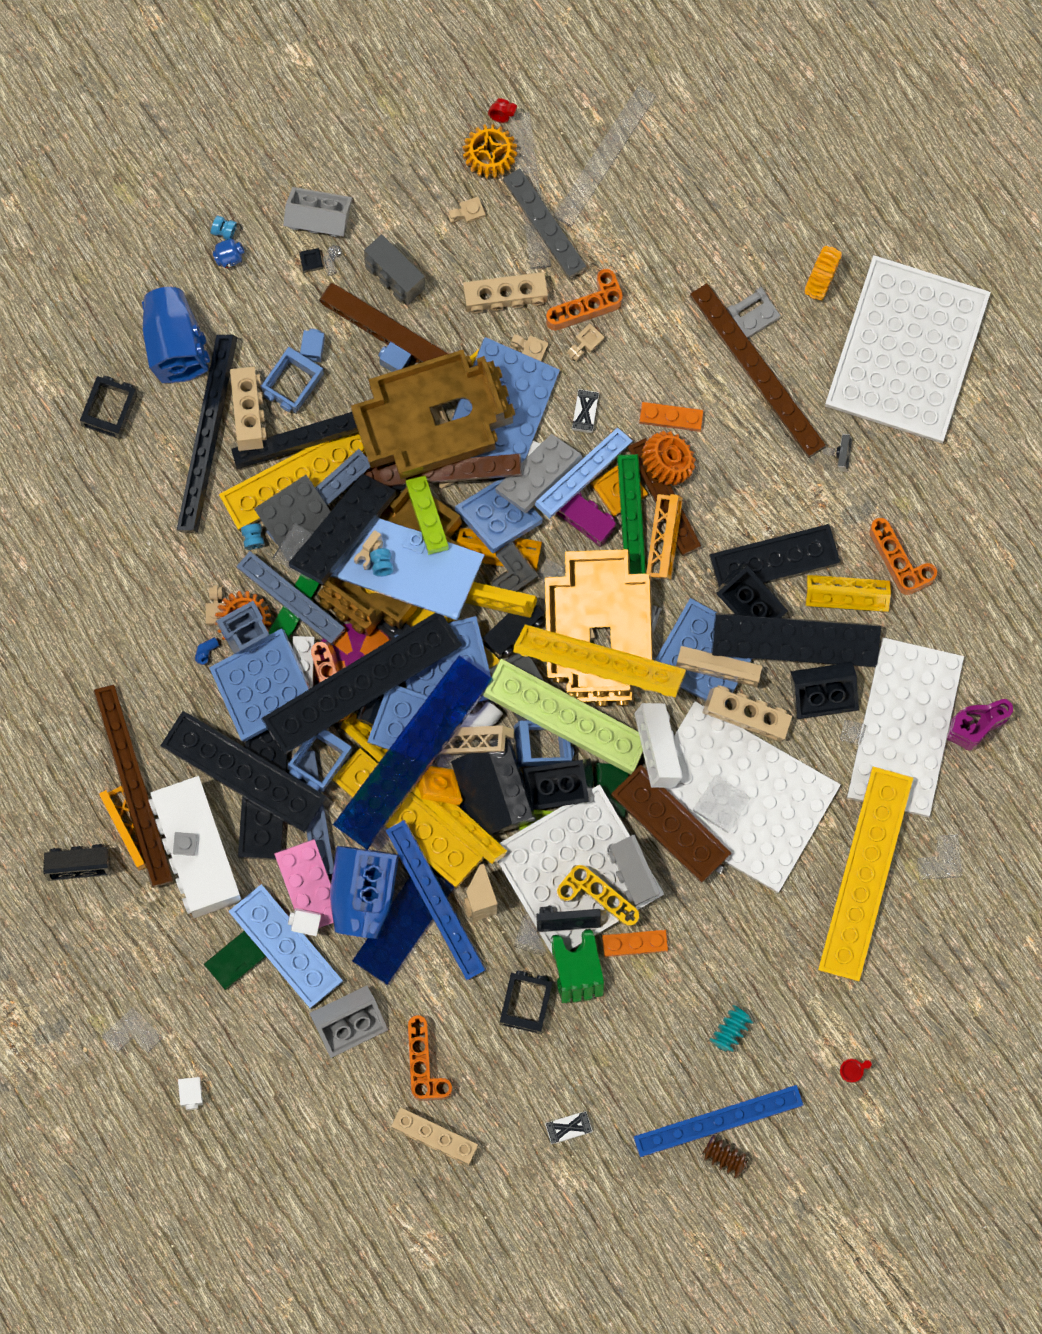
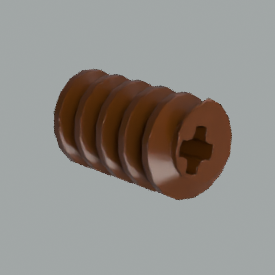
[701,1135,748,1179]

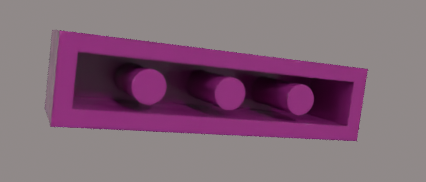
[556,492,616,547]

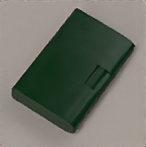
[594,763,629,818]
[203,931,266,990]

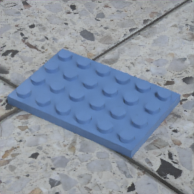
[451,337,560,463]

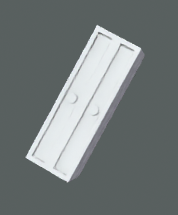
[149,776,241,918]

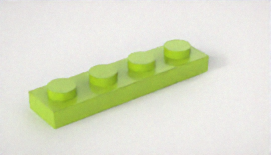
[406,475,448,555]

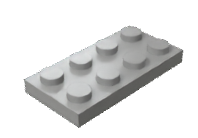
[495,434,582,514]

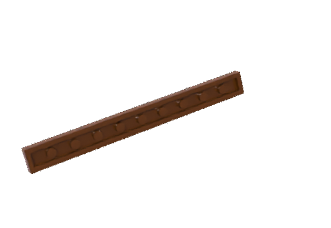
[690,283,826,458]
[93,685,173,888]

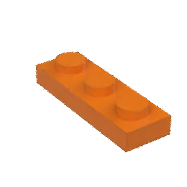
[639,402,703,432]
[602,930,668,957]

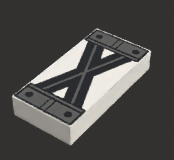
[572,389,599,433]
[545,1111,592,1145]

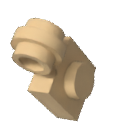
[567,323,604,361]
[205,585,225,625]

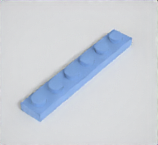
[535,428,632,519]

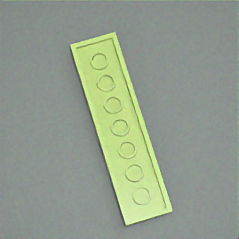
[483,659,643,774]

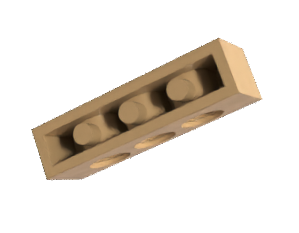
[463,272,548,314]
[230,367,267,451]
[702,685,792,742]
[391,1107,478,1166]

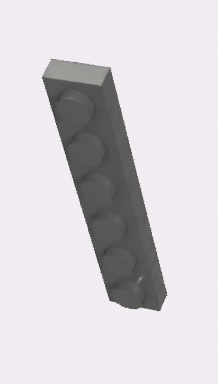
[503,168,586,279]

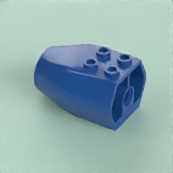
[142,287,210,383]
[330,846,399,939]

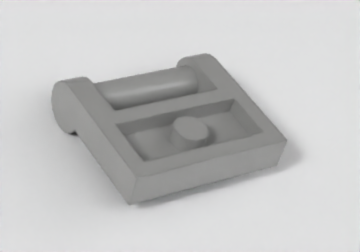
[726,287,781,338]

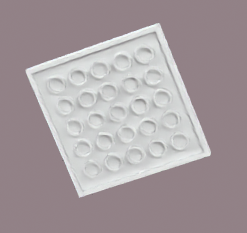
[497,785,664,956]

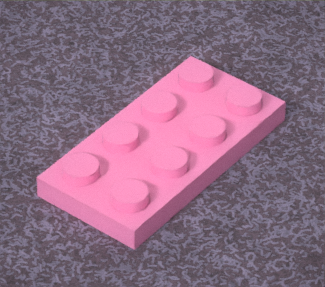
[274,839,333,928]

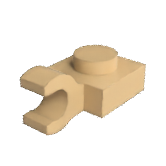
[448,197,486,224]
[511,334,548,361]
[354,530,383,570]

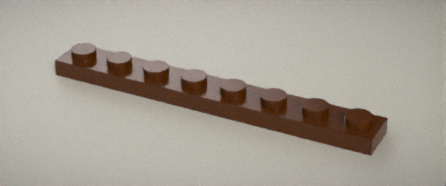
[357,454,522,487]

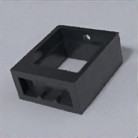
[80,376,137,439]
[499,971,553,1034]

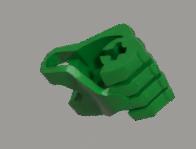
[551,929,604,1003]

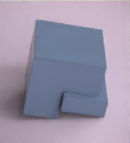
[216,601,269,654]

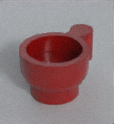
[488,98,518,123]
[839,1059,872,1083]

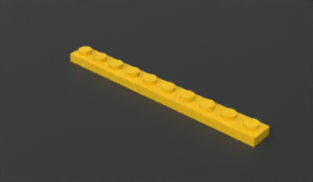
[341,714,507,864]

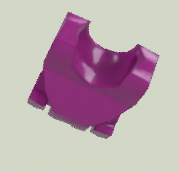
[946,699,1013,751]

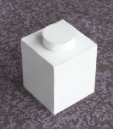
[288,908,321,936]
[178,1077,203,1110]

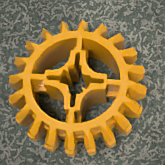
[463,124,517,179]
[804,246,842,301]

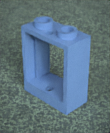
[261,347,324,413]
[514,720,574,767]
[288,730,352,792]

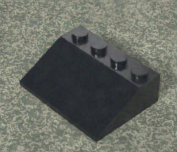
[451,738,536,836]

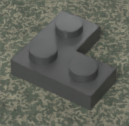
[492,542,538,591]

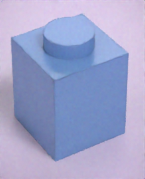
[300,329,325,363]
[378,342,412,372]

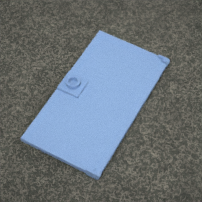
[331,518,484,620]

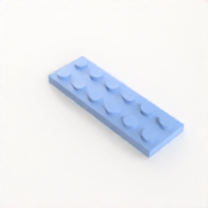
[229,884,343,1009]

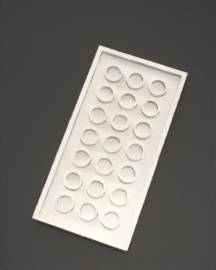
[847,637,964,818]

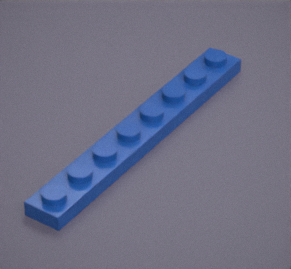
[386,820,486,980]
[633,1085,803,1158]

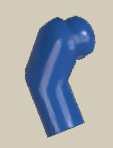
[195,637,219,665]

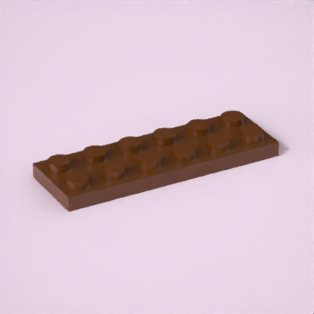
[611,765,731,884]

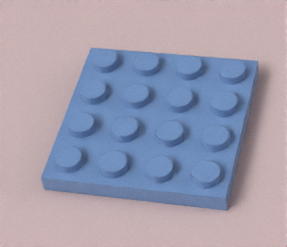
[655,598,752,706]
[395,616,491,710]
[209,629,310,742]

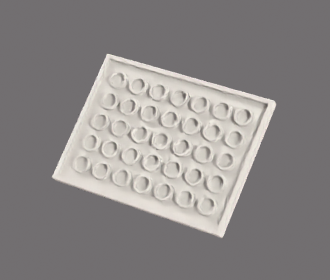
[825,255,991,444]
[665,701,841,893]

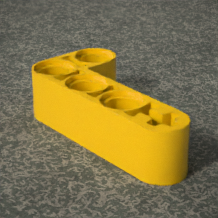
[557,865,639,926]

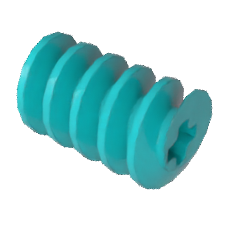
[709,1005,754,1052]

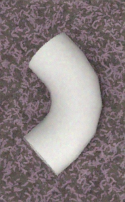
[444,701,503,728]

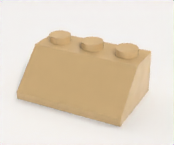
[463,864,497,922]

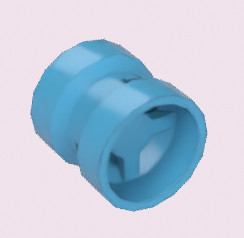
[210,215,237,240]
[241,524,265,550]
[370,548,394,576]

